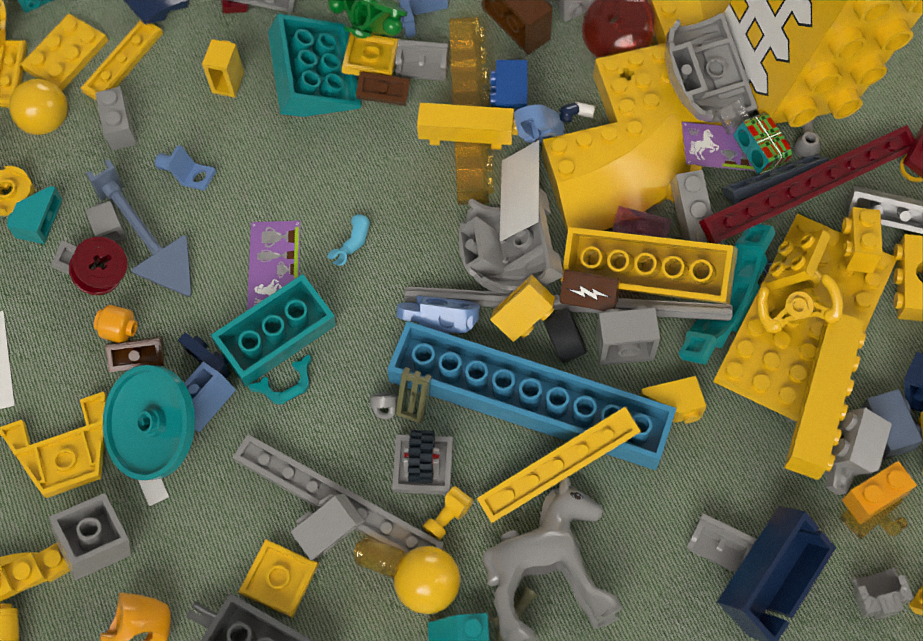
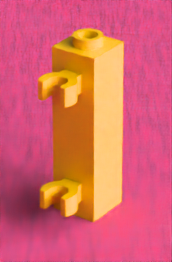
[417,103,518,150]

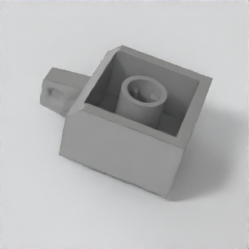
[823,408,892,495]

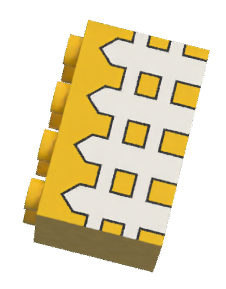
[724,0,923,127]

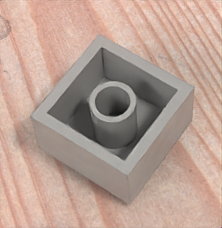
[595,306,660,366]
[49,493,131,581]

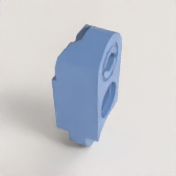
[513,104,565,144]
[396,295,480,335]

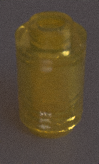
[354,537,406,578]

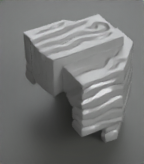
[851,567,914,620]

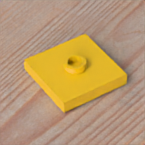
[342,33,399,76]
[238,539,319,619]

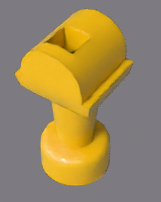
[422,486,474,541]

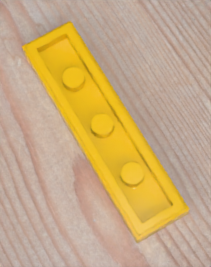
[81,20,163,101]

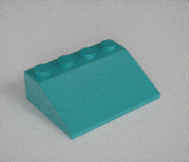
[268,14,361,117]

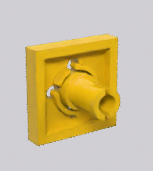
[764,229,830,291]

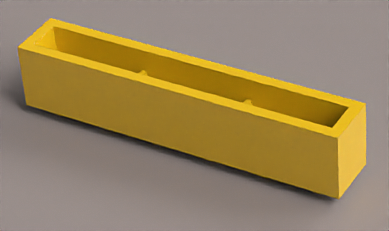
[784,314,866,480]

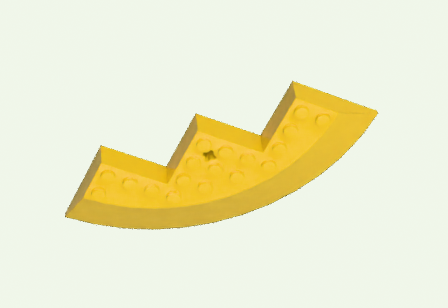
[542,0,731,234]

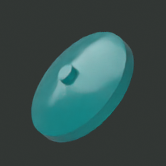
[103,365,195,480]

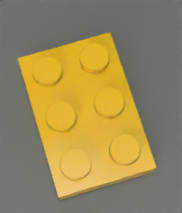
[20,13,108,91]

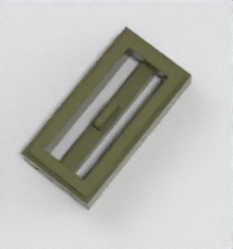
[395,367,432,424]

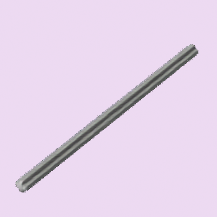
[404,287,733,321]

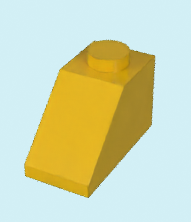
[640,376,707,423]

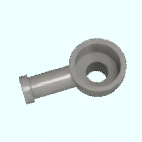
[794,119,821,159]

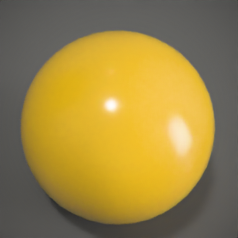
[9,79,68,135]
[394,546,461,614]

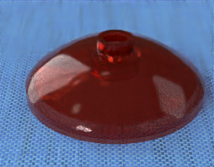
[582,0,656,58]

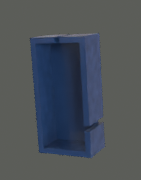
[717,506,836,641]

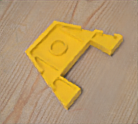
[0,391,107,498]

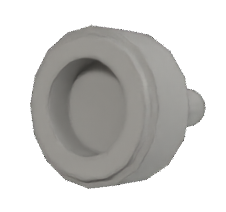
[369,393,398,420]

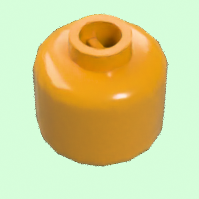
[94,305,138,343]

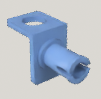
[155,145,216,190]

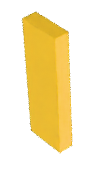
[0,40,28,107]

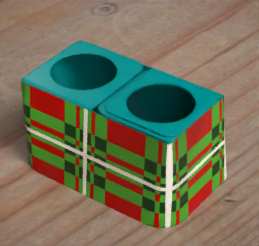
[733,113,792,175]

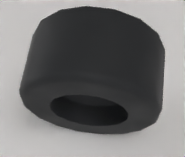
[544,308,587,363]

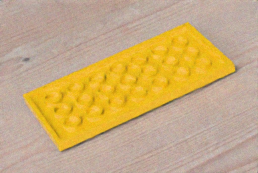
[713,213,897,422]

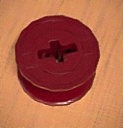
[69,237,127,295]

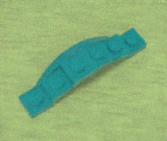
[678,224,776,365]

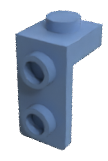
[399,0,448,37]

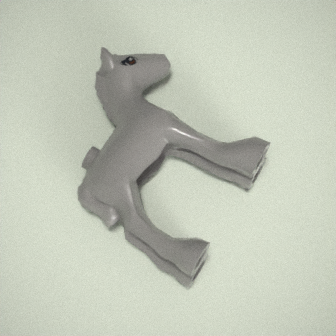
[482,477,622,641]

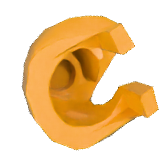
[100,592,171,641]

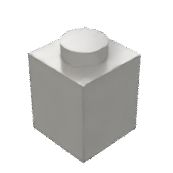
[85,201,127,242]

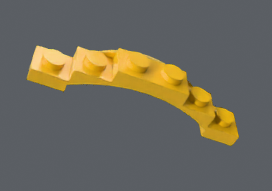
[0,543,70,602]

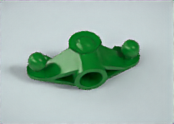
[328,0,407,39]

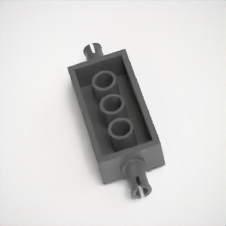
[187,593,313,641]

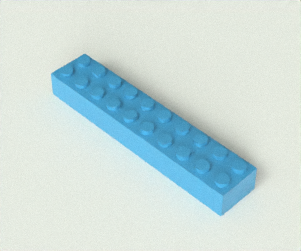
[387,321,676,471]

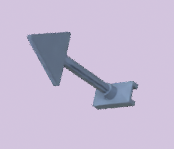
[86,159,192,297]

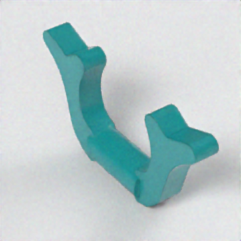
[249,355,312,405]

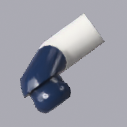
[559,102,596,123]

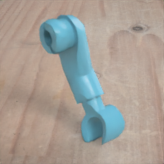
[327,214,370,266]

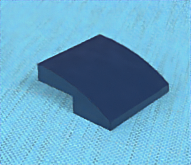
[124,0,189,25]

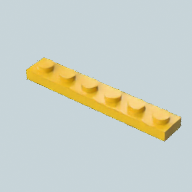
[477,406,641,523]

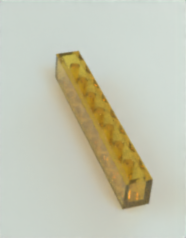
[449,17,494,205]

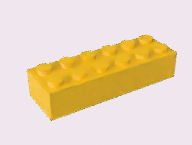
[561,227,738,305]

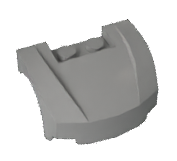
[665,13,758,123]
[459,188,564,293]

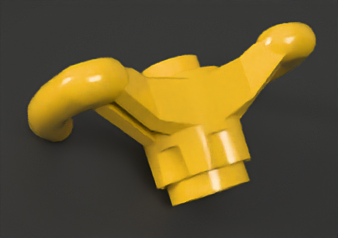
[757,274,843,333]

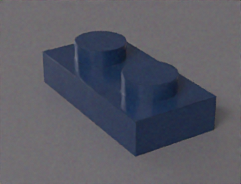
[178,332,231,379]

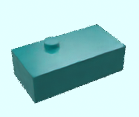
[211,274,336,387]

